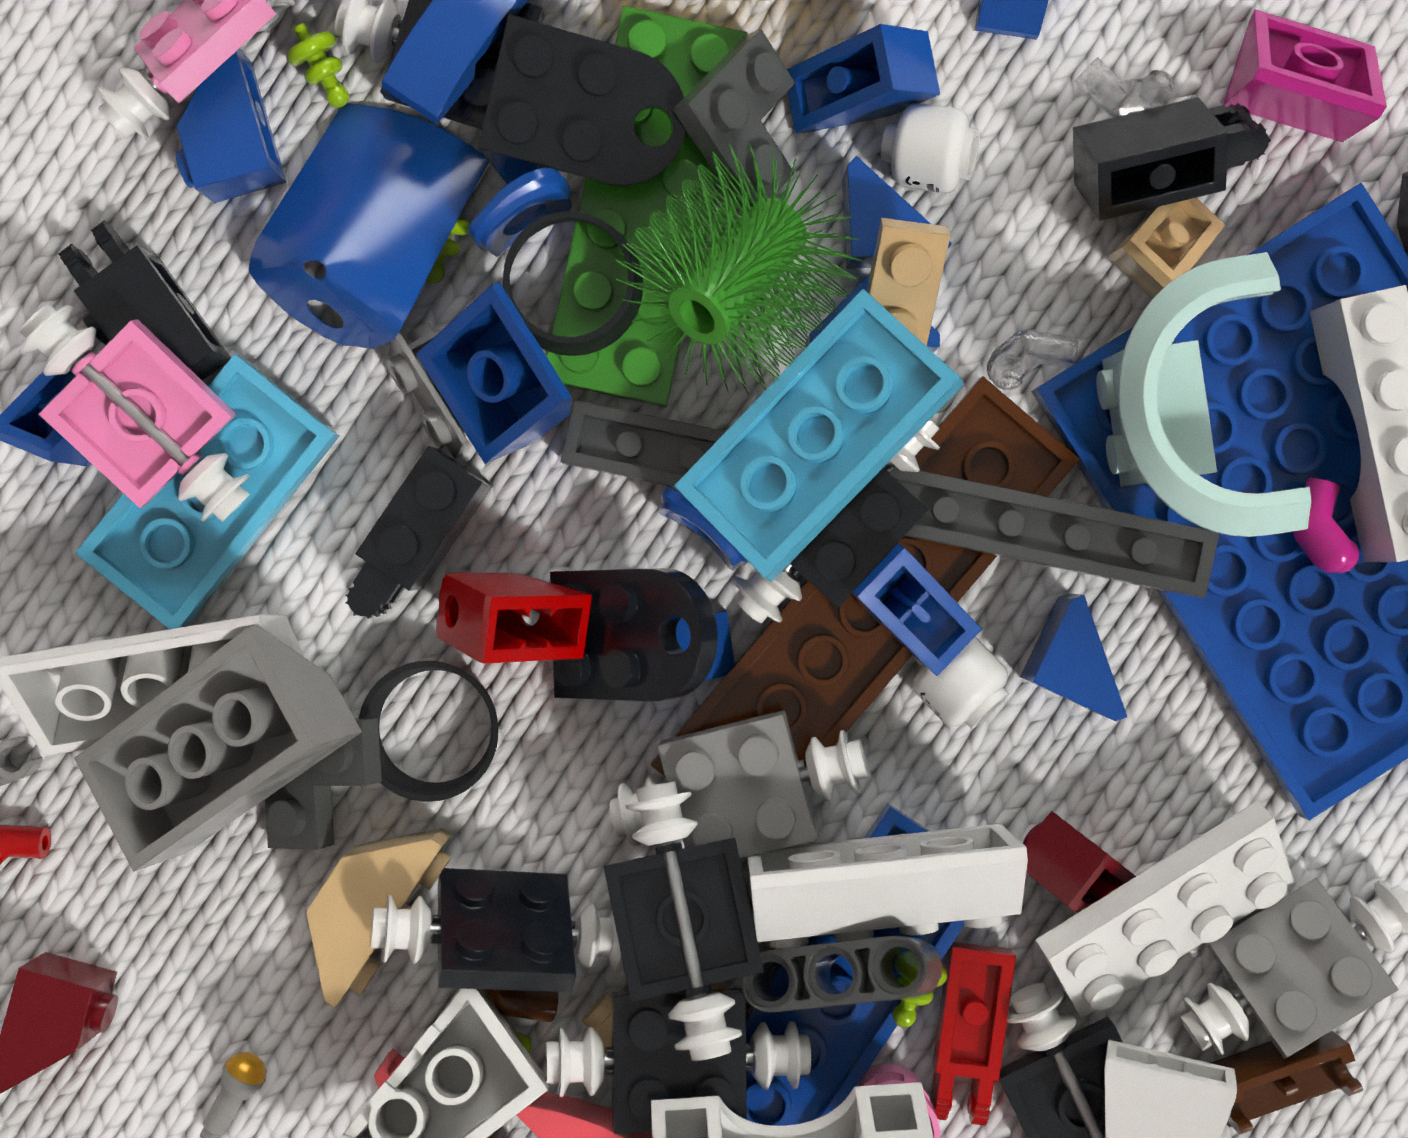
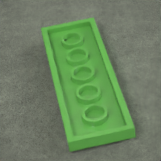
[547,5,748,408]

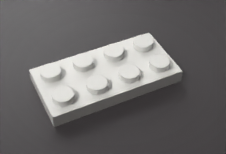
[1035,800,1295,1019]

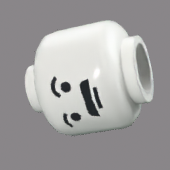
[881,103,980,194]
[913,637,1009,729]

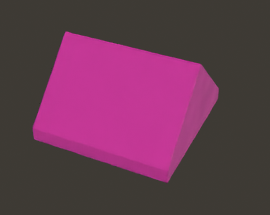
[1223,9,1387,142]

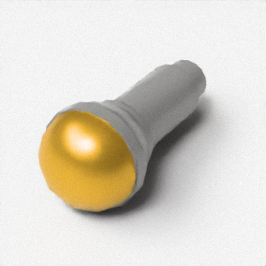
[200,1052,267,1138]

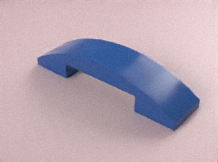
[382,0,529,124]

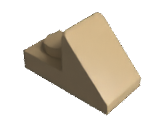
[1108,198,1225,299]

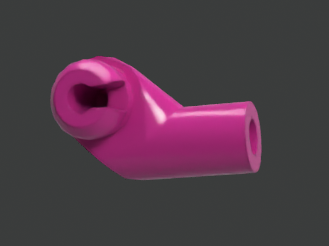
[1293,478,1359,573]

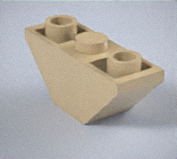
[306,828,452,1008]

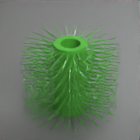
[616,143,862,394]

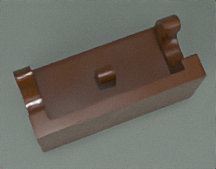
[1210,1031,1363,1135]

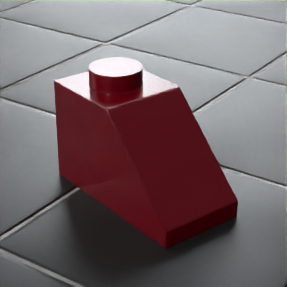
[1023,811,1136,913]
[0,952,118,1094]

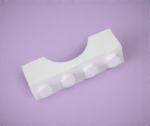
[1310,285,1408,562]
[651,1082,933,1138]

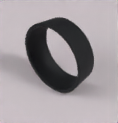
[503,211,643,356]
[359,661,498,802]

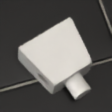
[1104,1039,1237,1138]

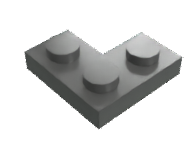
[673,29,795,211]
[265,718,382,850]

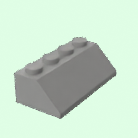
[74,625,362,872]

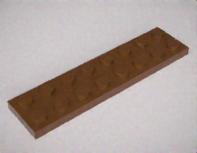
[651,376,1080,778]

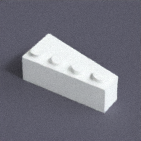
[339,989,550,1138]

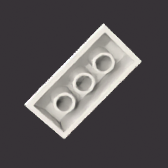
[0,614,304,756]
[747,824,1028,949]

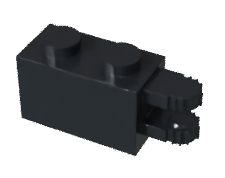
[1073,97,1271,221]
[58,220,231,381]
[345,446,493,619]

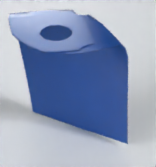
[248,103,490,348]

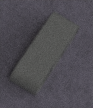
[740,936,942,1012]

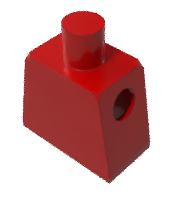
[436,573,592,664]

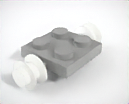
[610,710,869,858]
[1180,877,1408,1059]

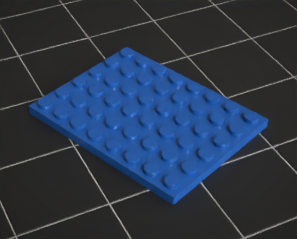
[1031,182,1408,820]

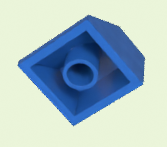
[416,282,572,464]

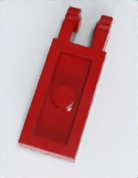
[930,942,1016,1126]

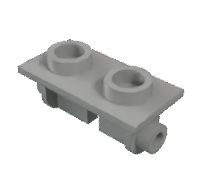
[386,322,468,459]

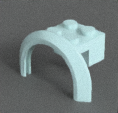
[1096,252,1311,537]

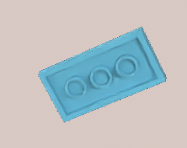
[674,289,964,582]
[75,354,340,629]

